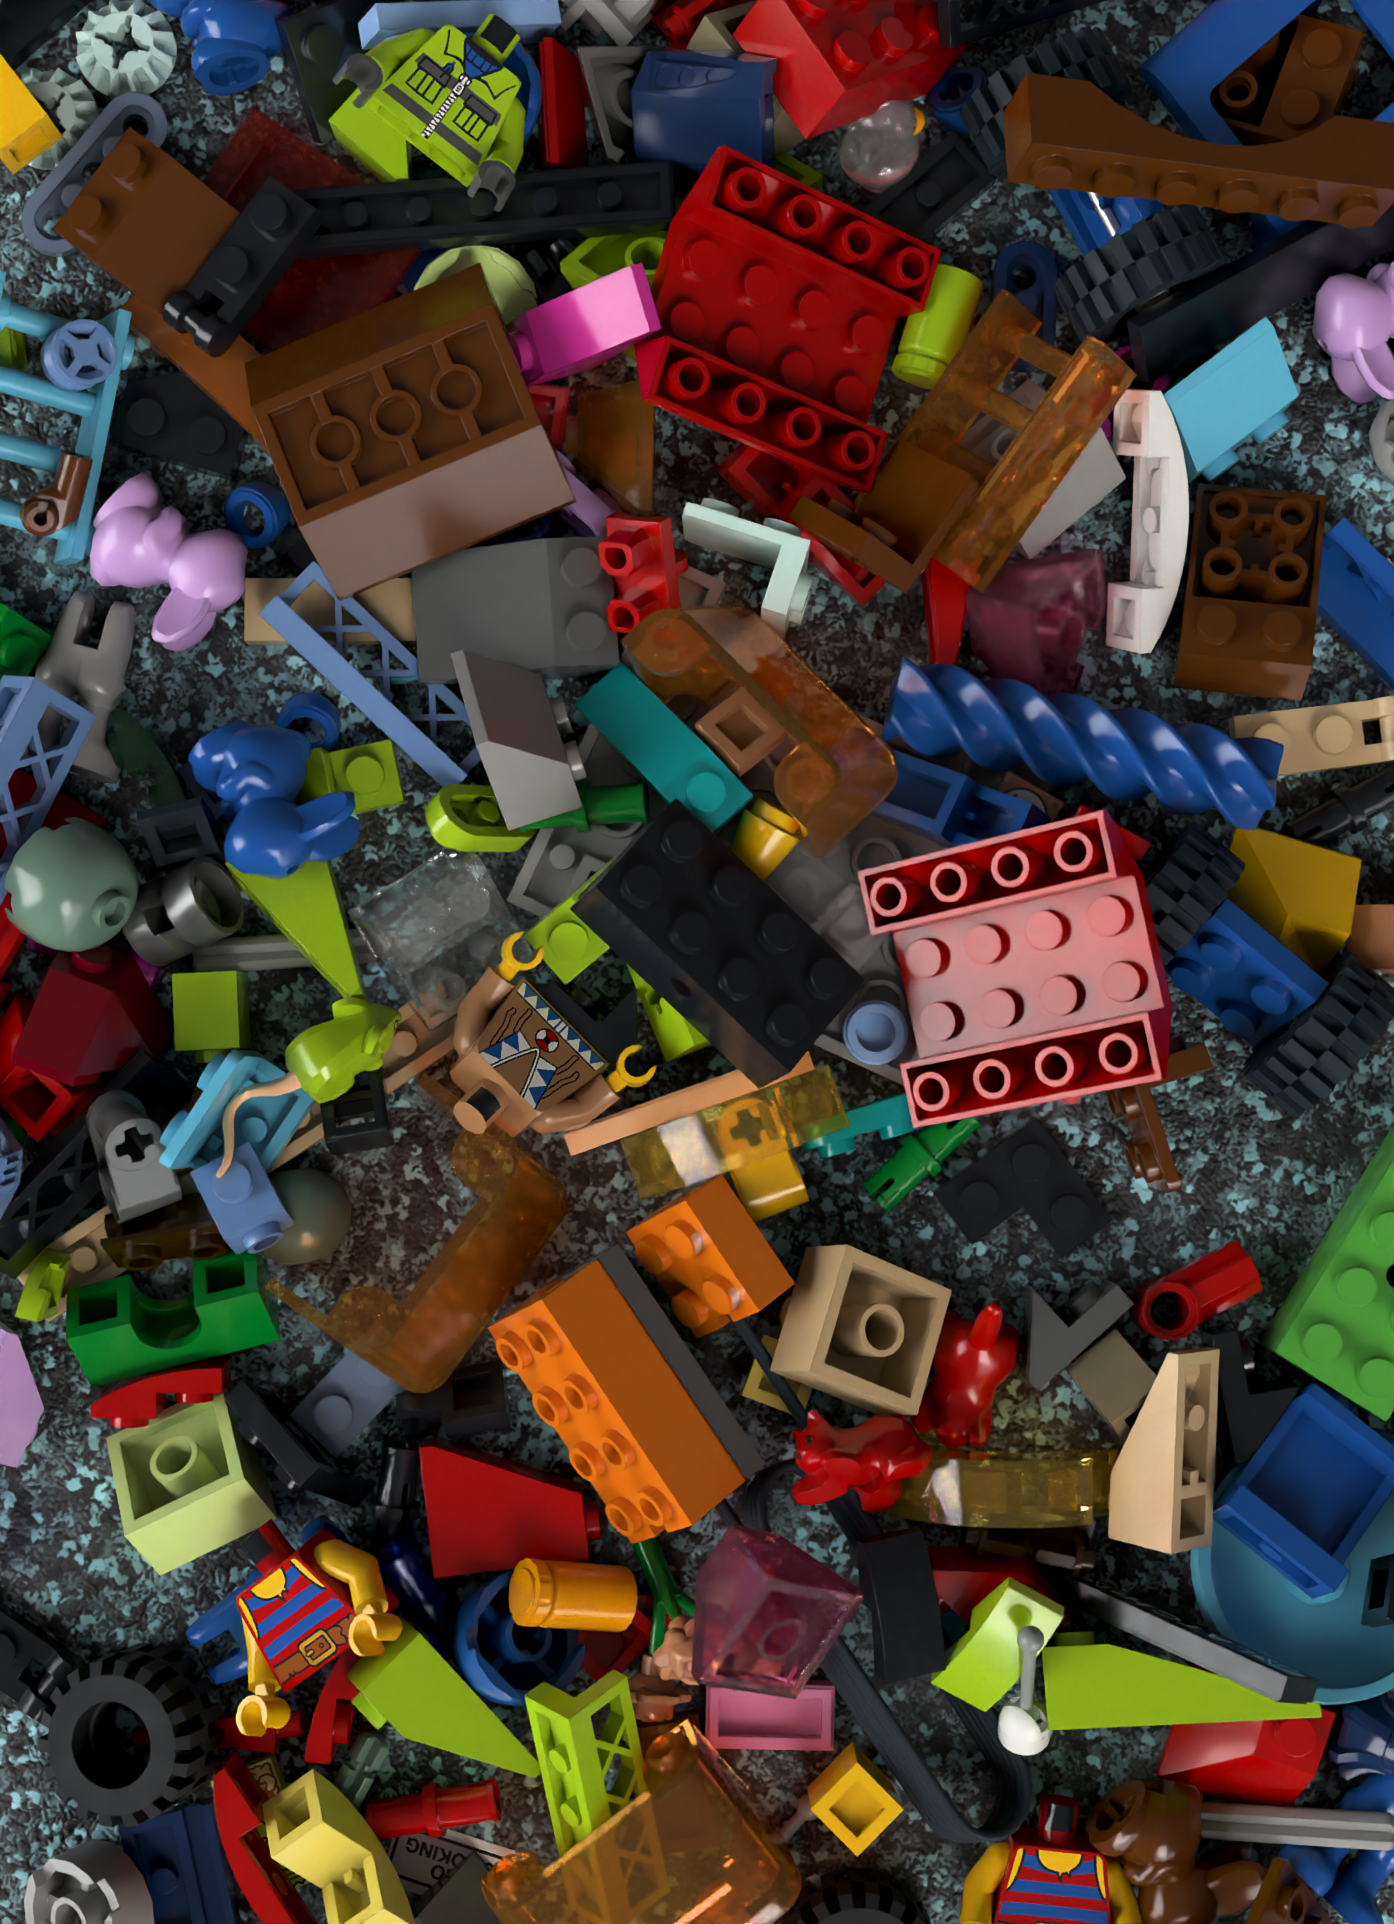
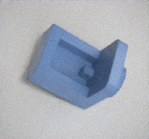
[190,1141,294,1254]

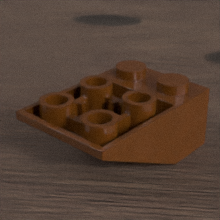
[1173,483,1327,701]

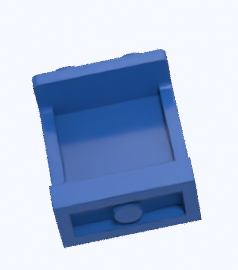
[1213,1383,1394,1599]

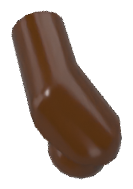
[20,450,93,536]

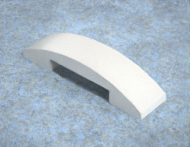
[1106,388,1189,654]

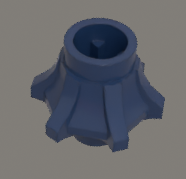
[1328,1692,1394,1780]

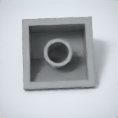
[937,380,1126,560]
[450,650,587,831]

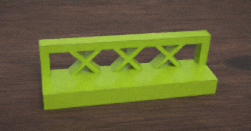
[524,1669,669,1924]

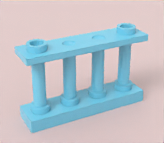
[0,271,135,566]

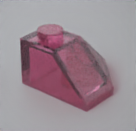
[965,548,1107,696]

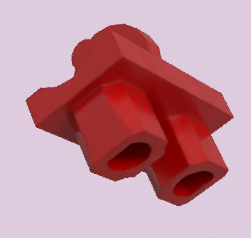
[598,512,688,635]

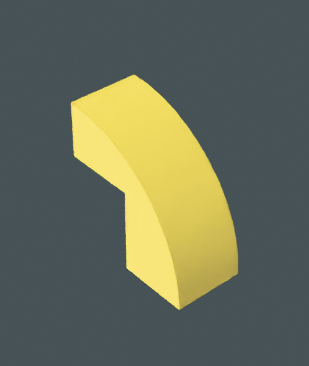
[262,1769,415,1924]

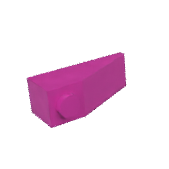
[505,263,662,387]

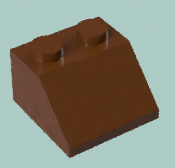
[52,127,241,316]

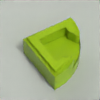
[15,1248,71,1322]

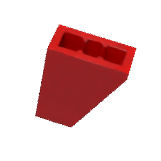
[419,1437,602,1578]

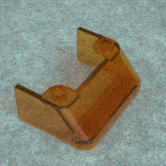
[265,1073,568,1393]

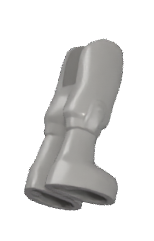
[22,591,135,784]

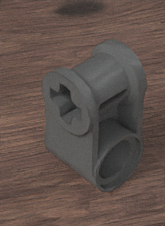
[86,1090,182,1224]

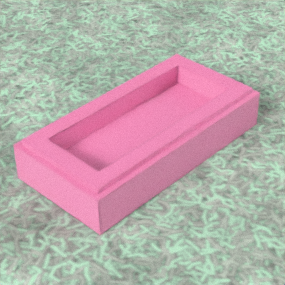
[705,1678,835,1751]

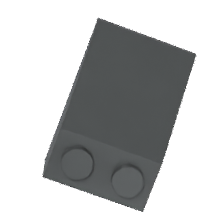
[410,536,619,685]

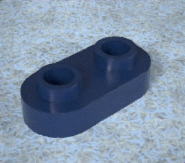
[990,241,1058,373]

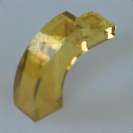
[620,1065,850,1200]
[889,1445,1118,1528]

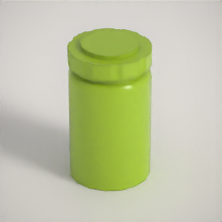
[891,264,983,391]

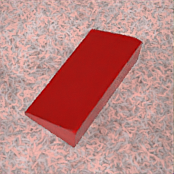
[535,37,588,170]

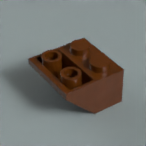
[1210,14,1364,146]

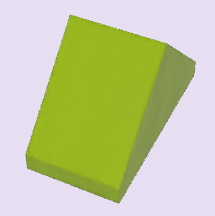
[328,87,414,183]

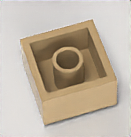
[770,1244,952,1415]

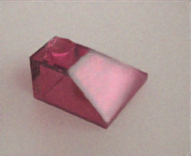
[691,1524,865,1699]

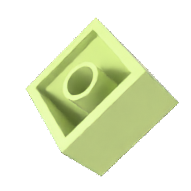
[106,1388,277,1576]

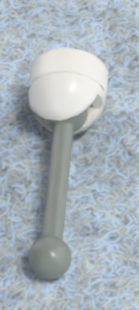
[998,1626,1051,1755]

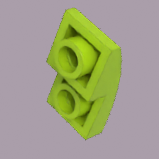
[931,1577,1064,1712]

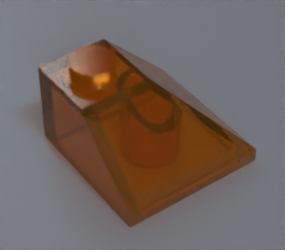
[566,379,656,517]

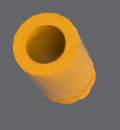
[508,1558,638,1632]

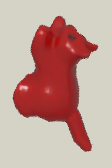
[912,1301,1021,1449]
[792,1409,932,1514]

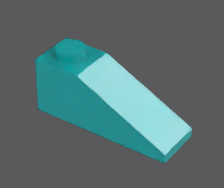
[574,662,753,836]

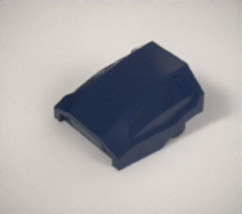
[631,47,777,183]

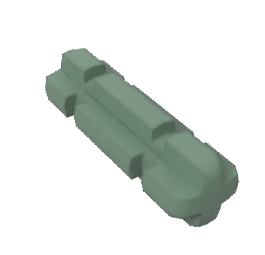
[333,1728,390,1810]

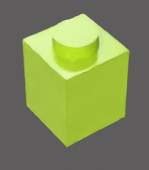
[172,971,251,1063]

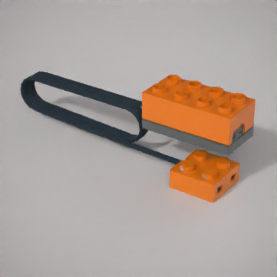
[487,1174,1032,1844]

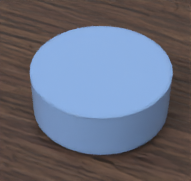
[842,1000,908,1065]

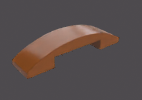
[120,295,271,458]

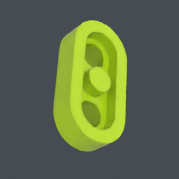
[425,784,537,852]

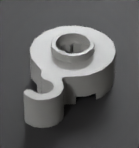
[24,1839,154,1924]

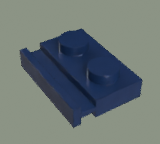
[118,1797,242,1924]

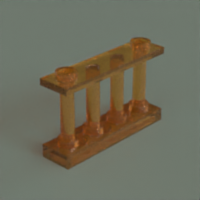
[853,289,1137,593]

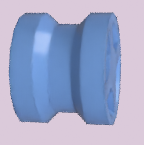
[40,319,117,392]

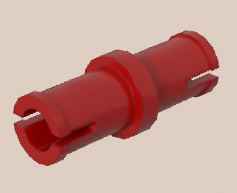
[366,1777,502,1842]

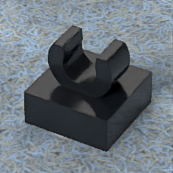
[510,238,581,304]

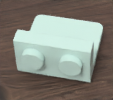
[682,498,814,638]

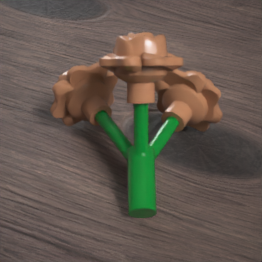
[628,1537,786,1722]

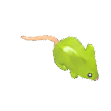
[216,997,402,1178]

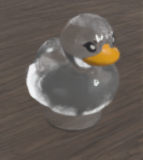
[838,99,925,192]

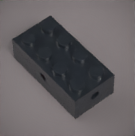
[570,798,865,1089]

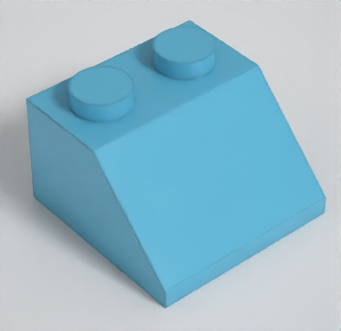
[1163,316,1299,485]

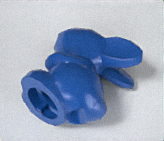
[148,0,291,96]
[188,721,360,879]

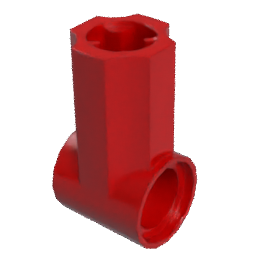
[1129,1240,1264,1340]

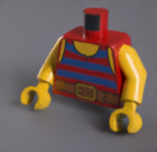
[236,1519,403,1737]
[959,1794,1142,1924]

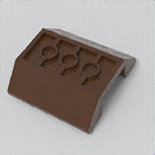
[244,263,577,601]

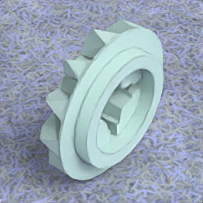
[75,0,177,98]
[21,67,99,170]

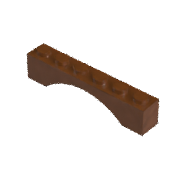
[1003,73,1394,229]

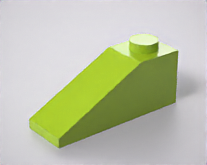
[225,861,369,1002]
[345,1618,541,1778]

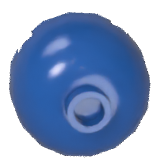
[452,1571,585,1706]

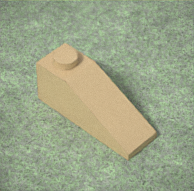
[1108,1347,1220,1554]

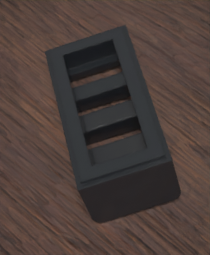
[309,1016,395,1155]

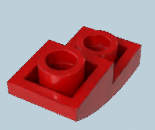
[90,1355,232,1428]
[304,1647,363,1764]

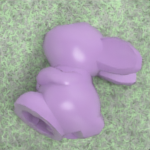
[1312,261,1394,403]
[89,472,248,652]

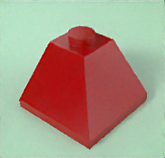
[1155,1663,1336,1806]

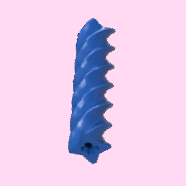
[880,655,1284,830]

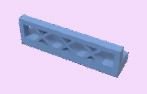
[259,561,481,788]
[0,675,96,906]

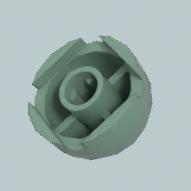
[4,817,139,952]

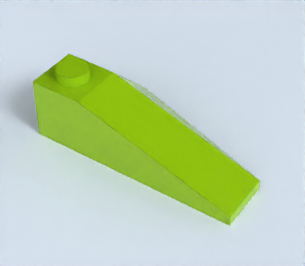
[1042,1631,1322,1731]

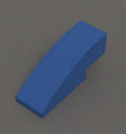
[835,739,1051,848]

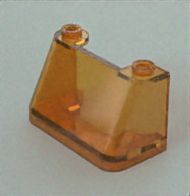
[621,602,898,862]
[480,1718,802,1924]

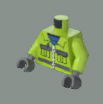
[332,14,525,212]

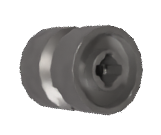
[122,856,244,966]

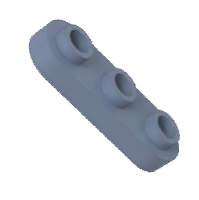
[21,92,168,257]

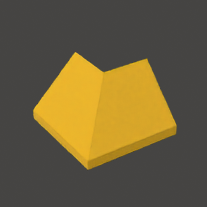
[1224,827,1362,973]

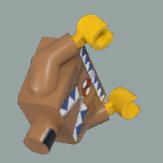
[450,931,656,1137]

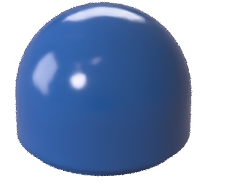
[928,66,989,133]
[224,481,291,548]
[276,692,341,752]

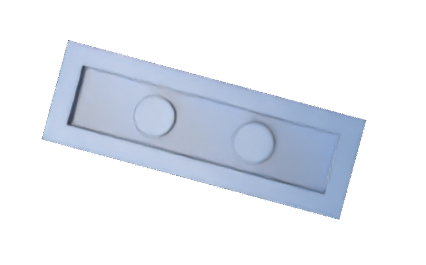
[358,0,561,50]

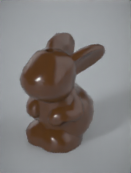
[1084,1779,1266,1924]

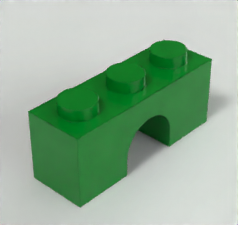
[66,1249,280,1387]

